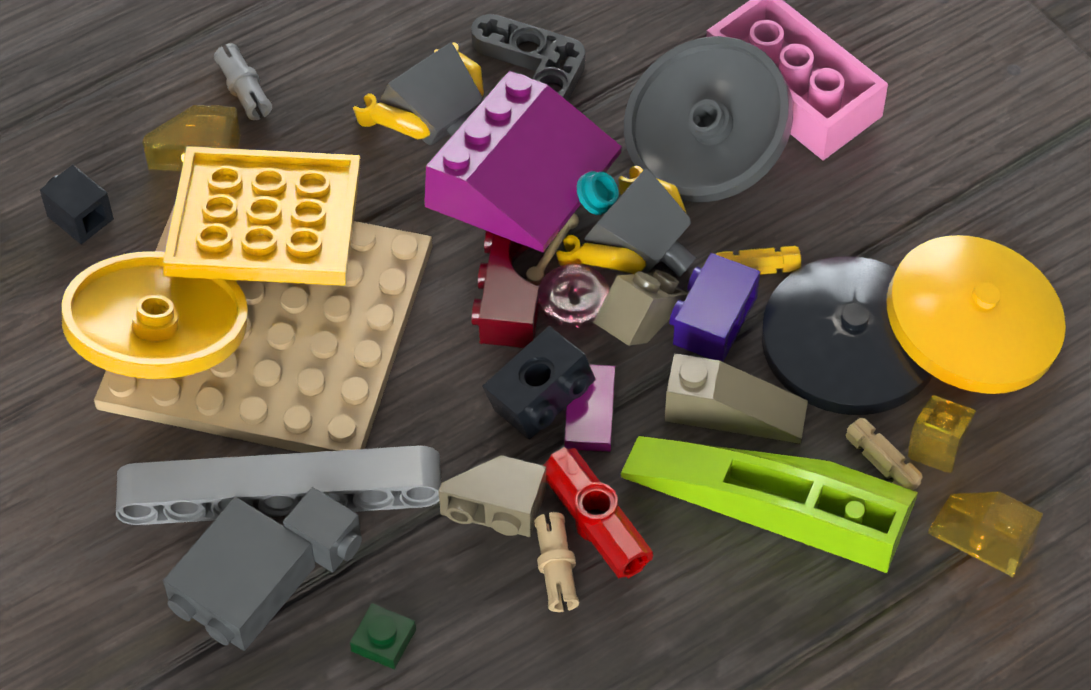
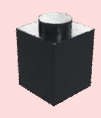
[40,165,114,244]

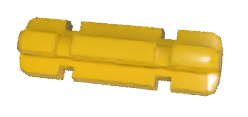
[716,245,801,275]

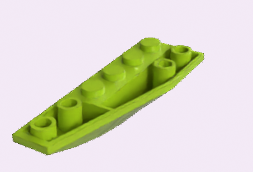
[621,436,918,573]

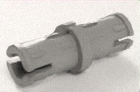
[214,43,272,120]

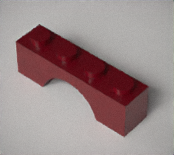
[471,231,539,348]

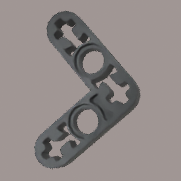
[471,14,585,101]

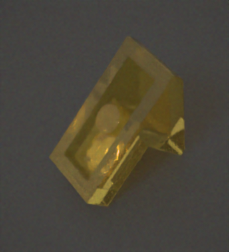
[908,395,976,473]

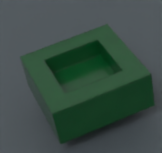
[350,603,416,669]

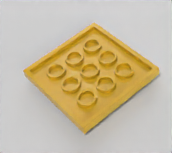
[163,146,360,285]

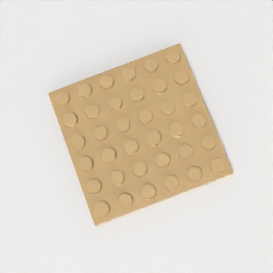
[94,204,433,453]

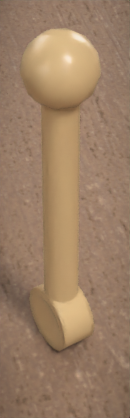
[526,213,579,286]

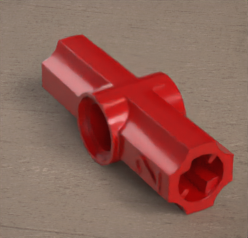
[542,447,653,579]

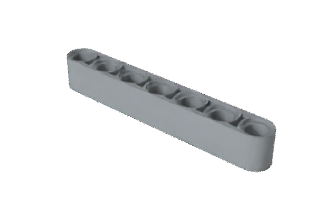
[116,446,441,525]

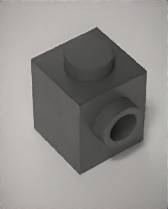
[283,487,362,573]

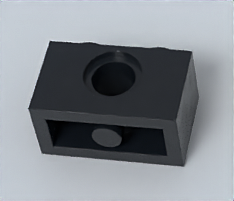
[482,326,596,440]

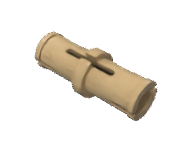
[534,512,579,612]

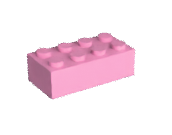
[706,0,888,161]

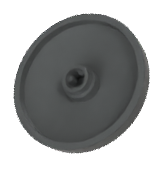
[624,36,793,202]

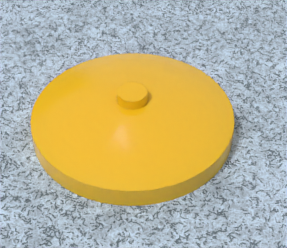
[887,235,1066,394]
[62,252,248,379]

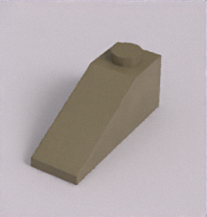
[665,353,808,444]

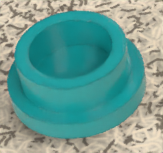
[577,171,619,215]

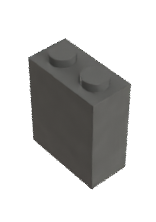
[163,497,315,651]

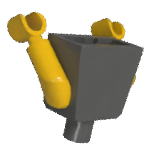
[353,42,484,145]
[556,166,697,277]

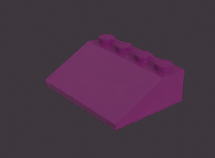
[425,71,622,252]

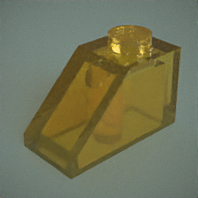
[143,105,241,171]
[928,492,1043,577]

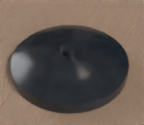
[762,256,933,415]

